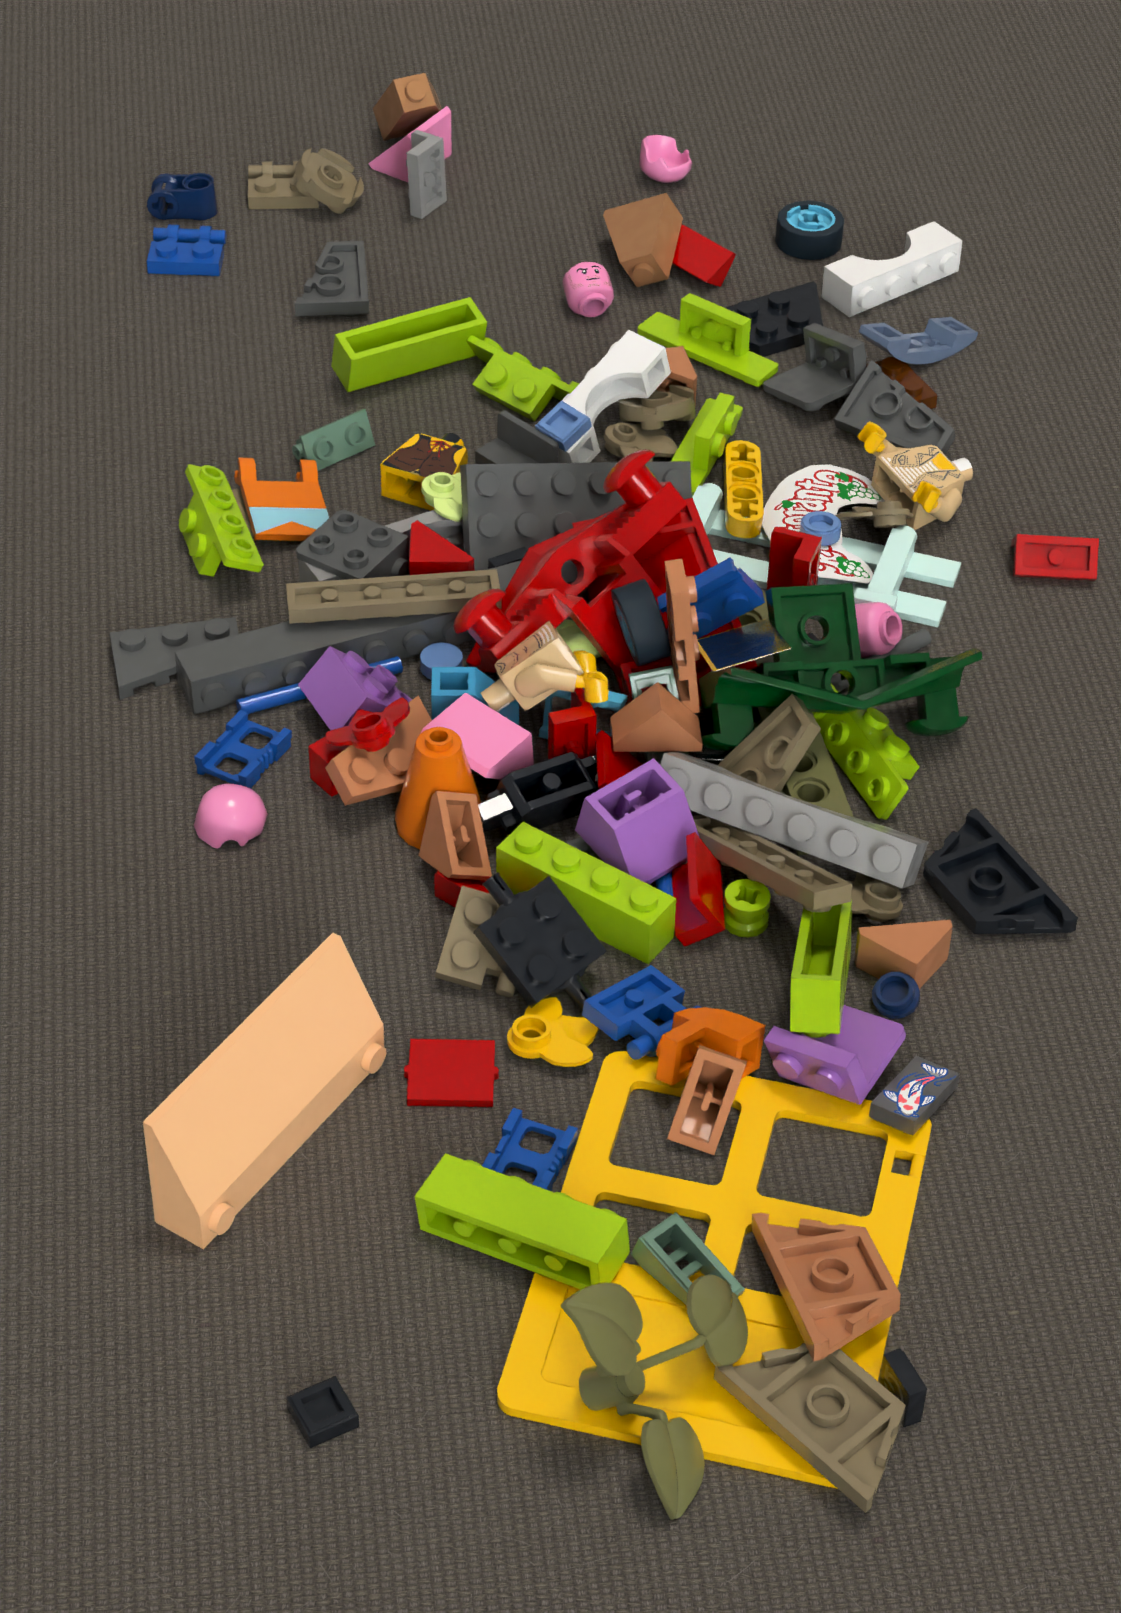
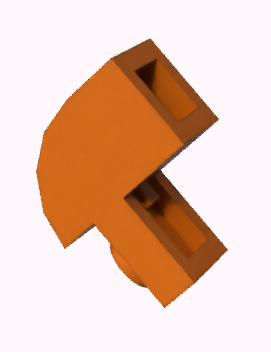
[656,1007,766,1086]

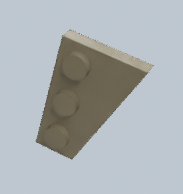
[718,694,821,792]

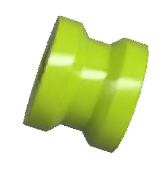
[724,879,771,938]

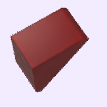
[409,520,475,575]

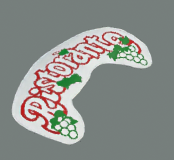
[762,465,884,584]

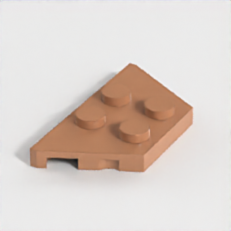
[752,1213,901,1361]

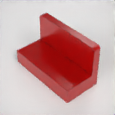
[766,527,822,591]
[1011,534,1099,581]
[548,688,597,781]
[672,832,725,947]

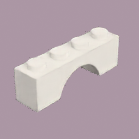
[821,221,963,317]
[558,330,671,463]

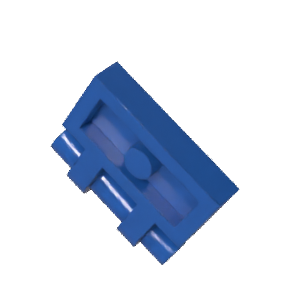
[146,224,227,276]
[582,965,702,1060]

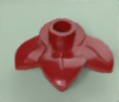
[326,697,410,752]

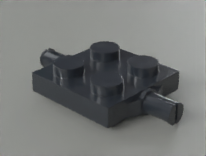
[473,872,607,1013]

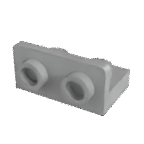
[406,130,447,219]

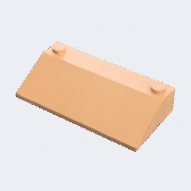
[143,933,386,1249]

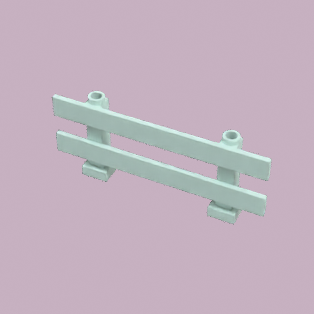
[692,483,961,627]

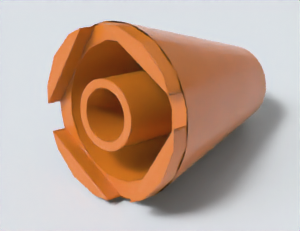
[395,727,481,850]

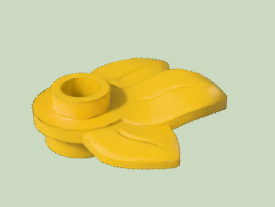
[507,997,599,1067]

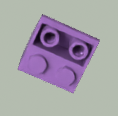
[298,646,412,731]
[575,758,699,884]

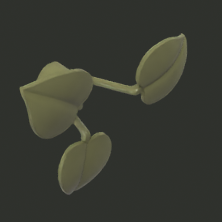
[560,1274,748,1520]

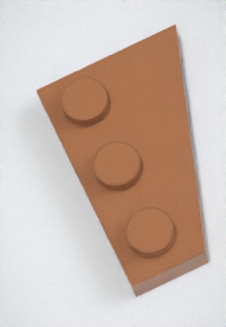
[664,559,700,713]

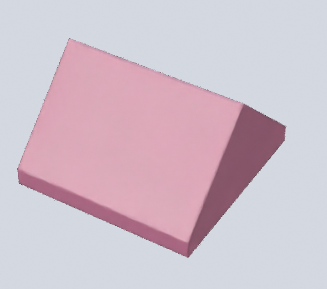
[368,106,452,182]
[420,693,534,780]

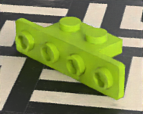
[637,293,778,387]
[467,335,579,422]
[670,393,743,497]
[179,464,264,577]
[812,683,920,820]

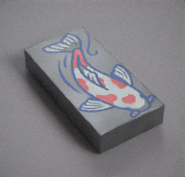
[869,1056,960,1135]

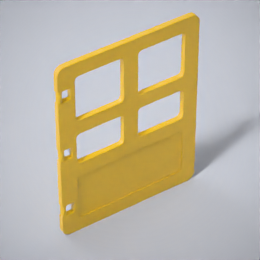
[497,1051,932,1489]

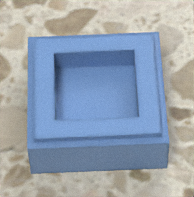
[535,400,592,452]

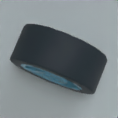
[775,200,844,260]
[611,579,671,666]

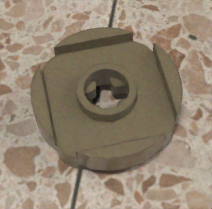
[295,148,364,214]
[618,385,696,430]

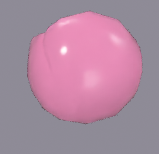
[640,135,692,183]
[194,784,267,849]

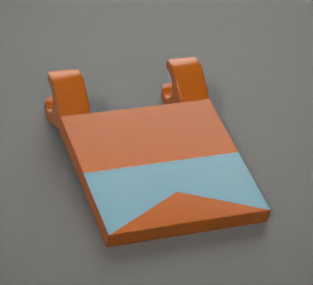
[234,457,329,541]

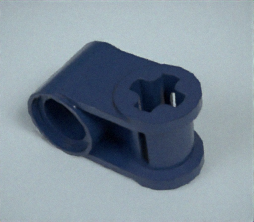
[147,173,218,220]

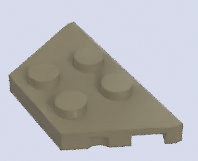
[714,1343,906,1513]

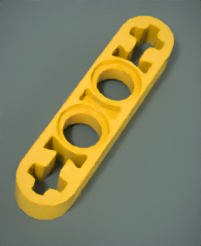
[723,440,764,539]

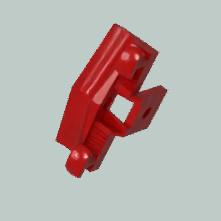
[453,449,687,681]

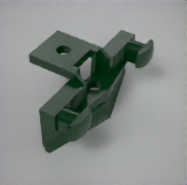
[699,583,983,751]

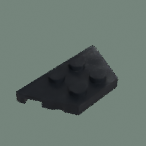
[725,281,823,357]
[923,808,1078,934]

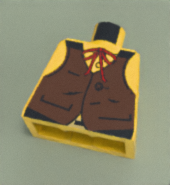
[380,433,468,511]

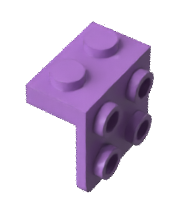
[764,1005,906,1105]

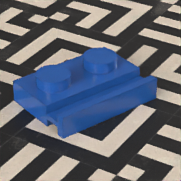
[657,557,765,639]

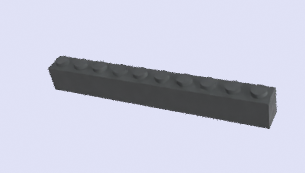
[175,560,588,715]

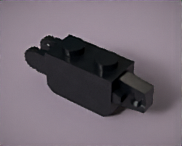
[478,752,600,836]

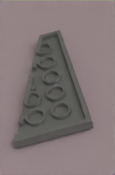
[460,461,692,571]

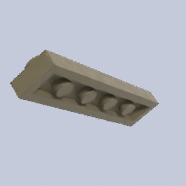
[286,569,502,624]
[693,815,852,912]

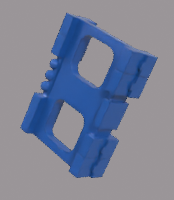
[194,710,292,789]
[482,1108,578,1191]

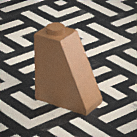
[373,73,442,141]
[603,193,683,287]

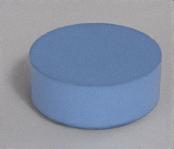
[800,511,841,546]
[420,642,463,680]

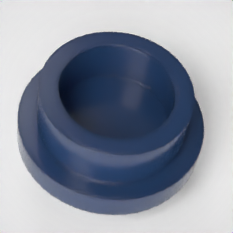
[872,972,920,1019]

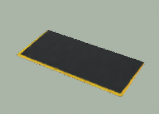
[698,619,791,671]

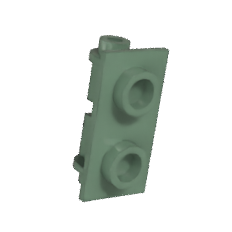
[292,409,375,471]

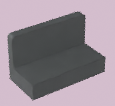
[475,410,559,464]

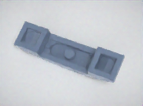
[859,317,978,364]

